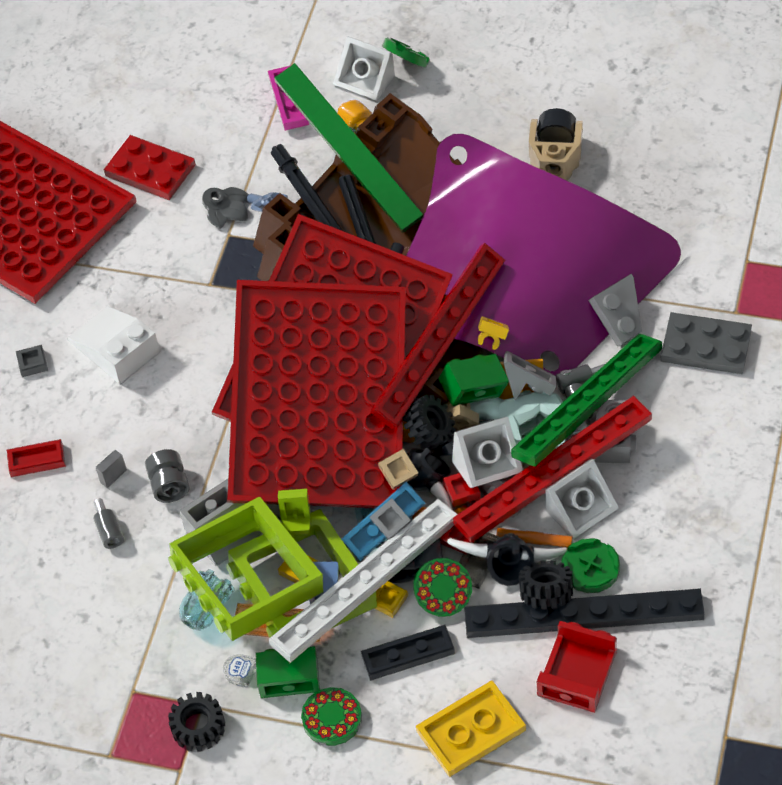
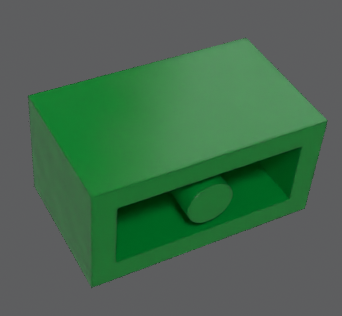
[439,354,509,406]
[256,646,320,698]

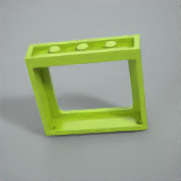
[168,497,323,641]
[226,509,377,638]

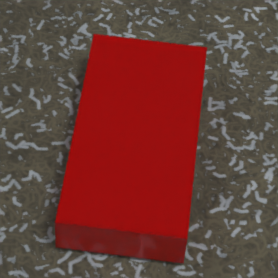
[7,439,66,477]

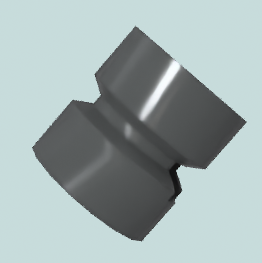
[145,449,190,503]

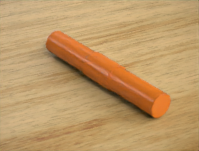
[496,528,573,548]

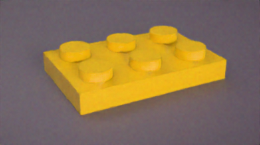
[416,680,526,777]

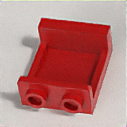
[536,621,617,713]

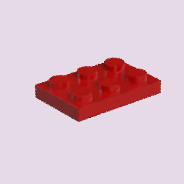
[103,135,196,200]

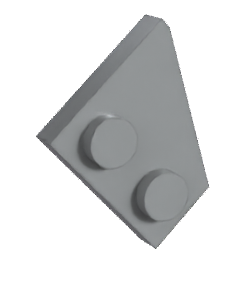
[588,274,642,347]

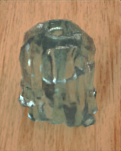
[179,569,235,631]

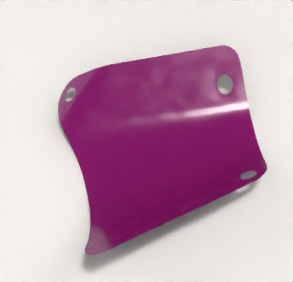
[407,134,681,376]

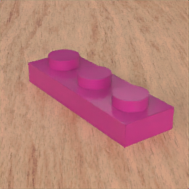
[268,65,309,131]

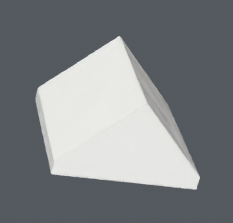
[333,36,395,100]
[452,416,523,488]
[545,459,619,539]

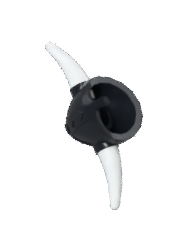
[402,448,453,510]
[447,533,567,586]

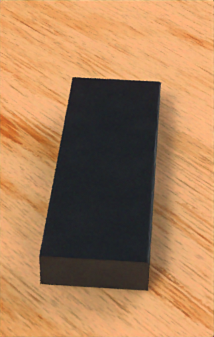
[361,625,455,681]

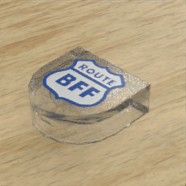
[223,654,256,688]

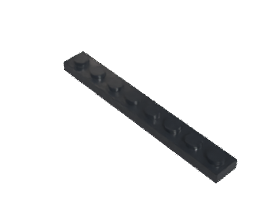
[464,588,705,638]

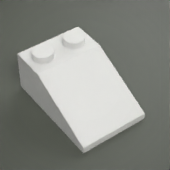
[67,306,160,384]

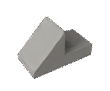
[504,351,556,400]

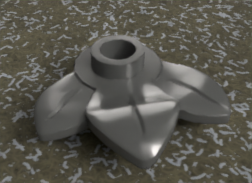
[202,187,249,229]

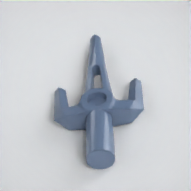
[247,192,288,212]

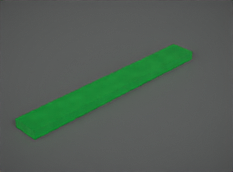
[274,63,423,233]
[511,333,662,467]

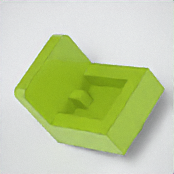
[278,489,311,535]

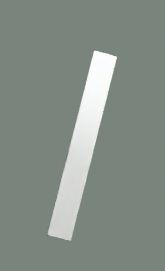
[269,499,458,663]

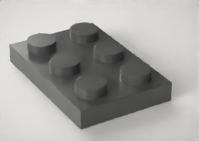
[661,312,752,374]

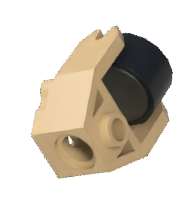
[529,108,583,181]

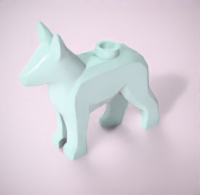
[470,390,588,463]

